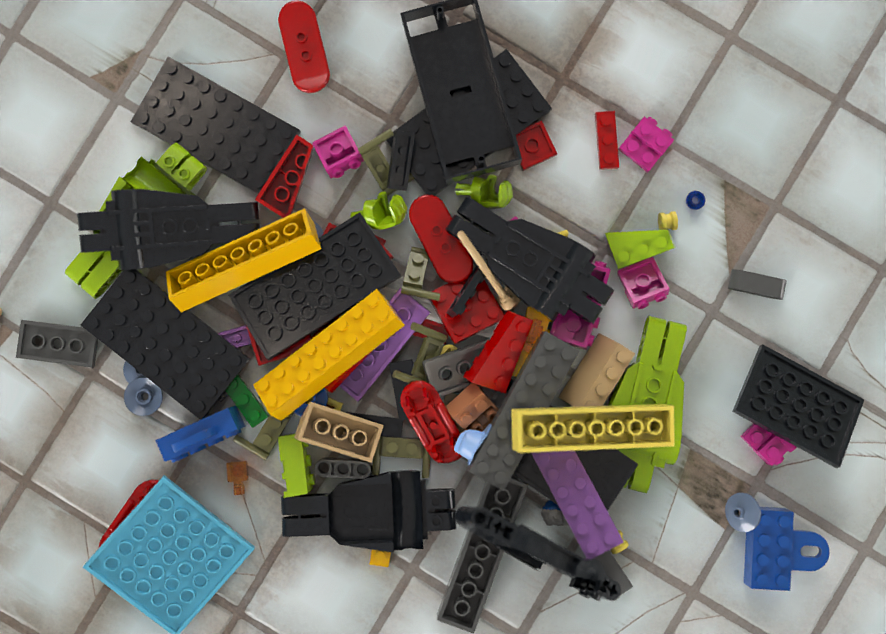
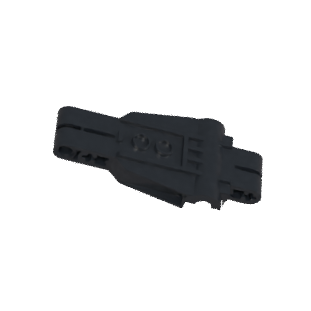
[77,189,260,270]
[445,197,614,324]
[281,470,457,552]
[455,506,621,601]

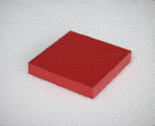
[512,120,557,171]

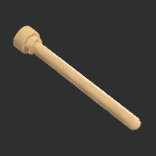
[457,231,517,310]

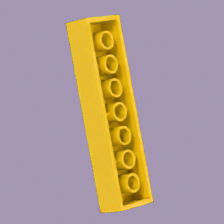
[166,208,321,312]
[253,289,405,421]

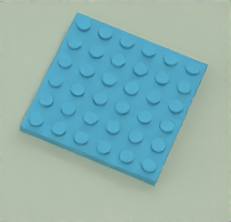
[83,475,255,634]

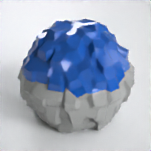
[541,499,568,526]

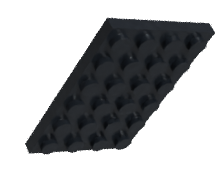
[732,344,864,468]

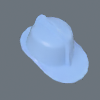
[454,424,492,465]

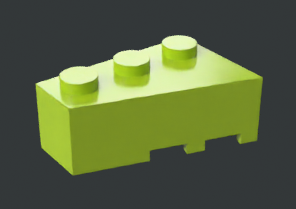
[605,230,676,269]
[278,433,315,498]

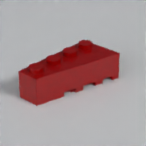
[255,135,314,218]
[463,310,534,393]

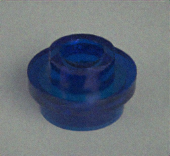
[686,191,705,210]

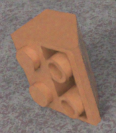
[446,383,499,432]

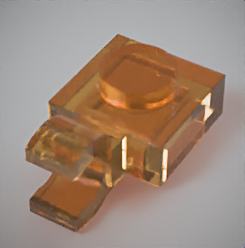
[226,461,249,495]

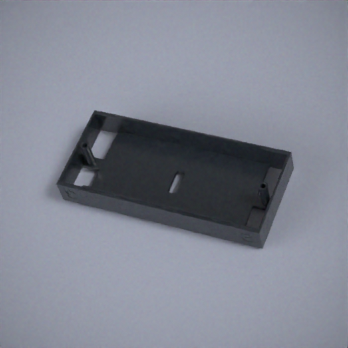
[400,0,522,185]

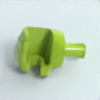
[455,175,513,209]
[350,192,408,230]

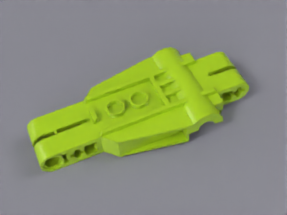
[65,143,207,299]
[607,315,687,494]

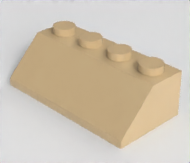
[558,333,635,407]
[294,402,384,463]

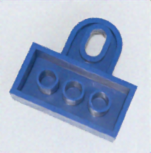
[155,406,245,463]
[744,507,830,591]

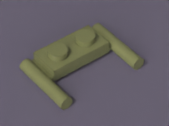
[357,129,414,196]
[401,247,441,301]
[393,322,447,383]
[233,397,295,461]
[372,436,431,478]

